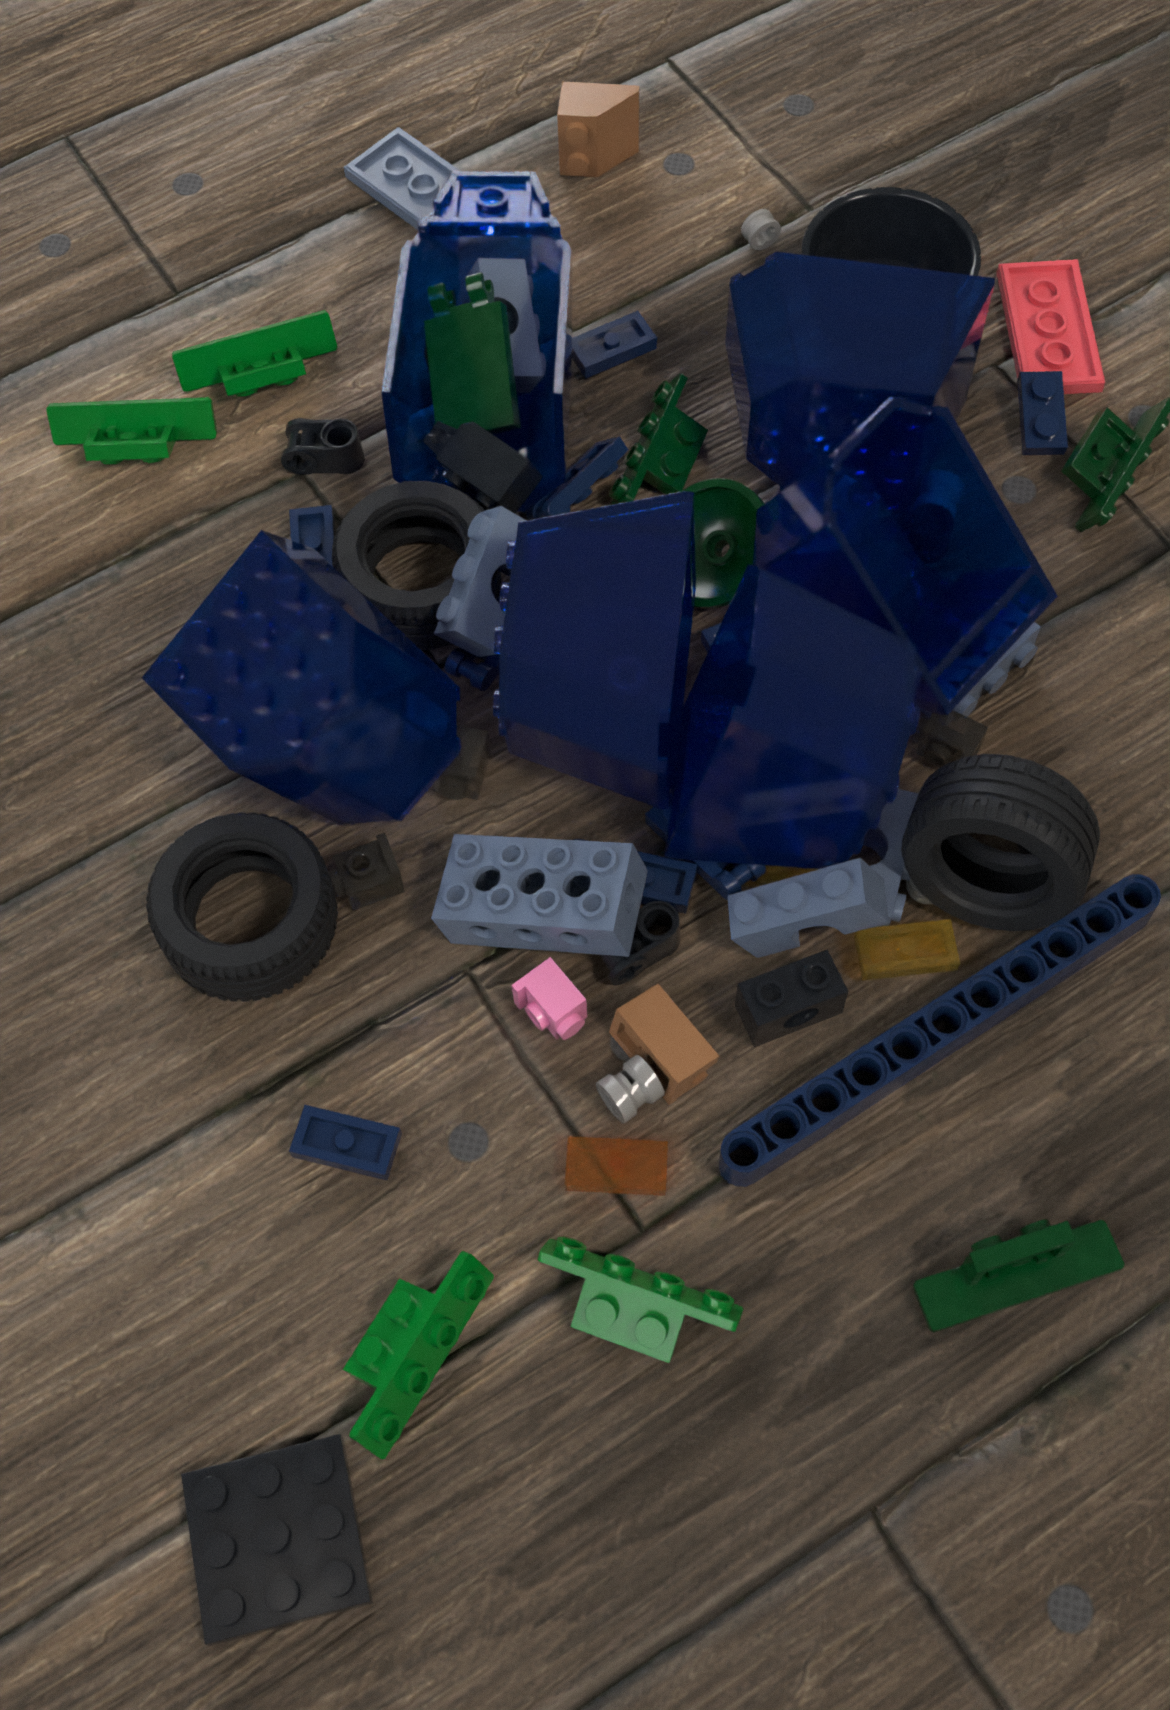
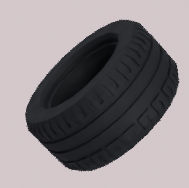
[332,481,501,651]
[901,754,1100,931]
[146,812,338,1002]

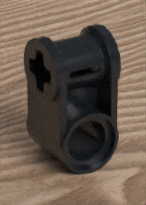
[281,418,365,475]
[600,901,680,985]

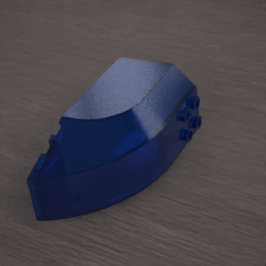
[381,171,572,512]

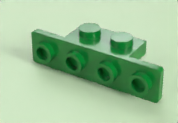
[172,310,337,397]
[46,397,217,464]
[537,1237,744,1363]
[343,1251,494,1460]

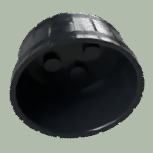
[802,187,981,364]

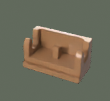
[609,984,719,1105]

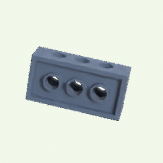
[431,834,648,957]

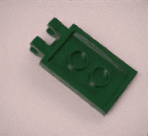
[424,272,521,435]

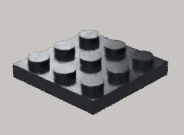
[181,1434,373,1646]

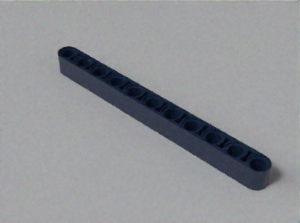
[719,874,1161,1187]

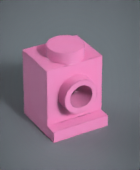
[512,957,587,1040]

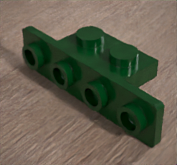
[607,373,708,517]
[1061,397,1170,532]
[913,1219,1125,1333]

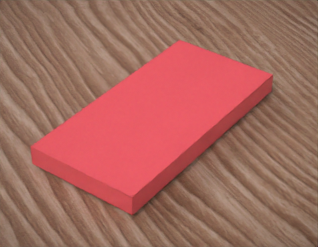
[997,259,1105,394]

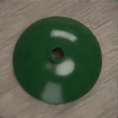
[652,478,773,609]

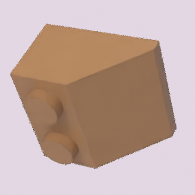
[557,81,639,177]

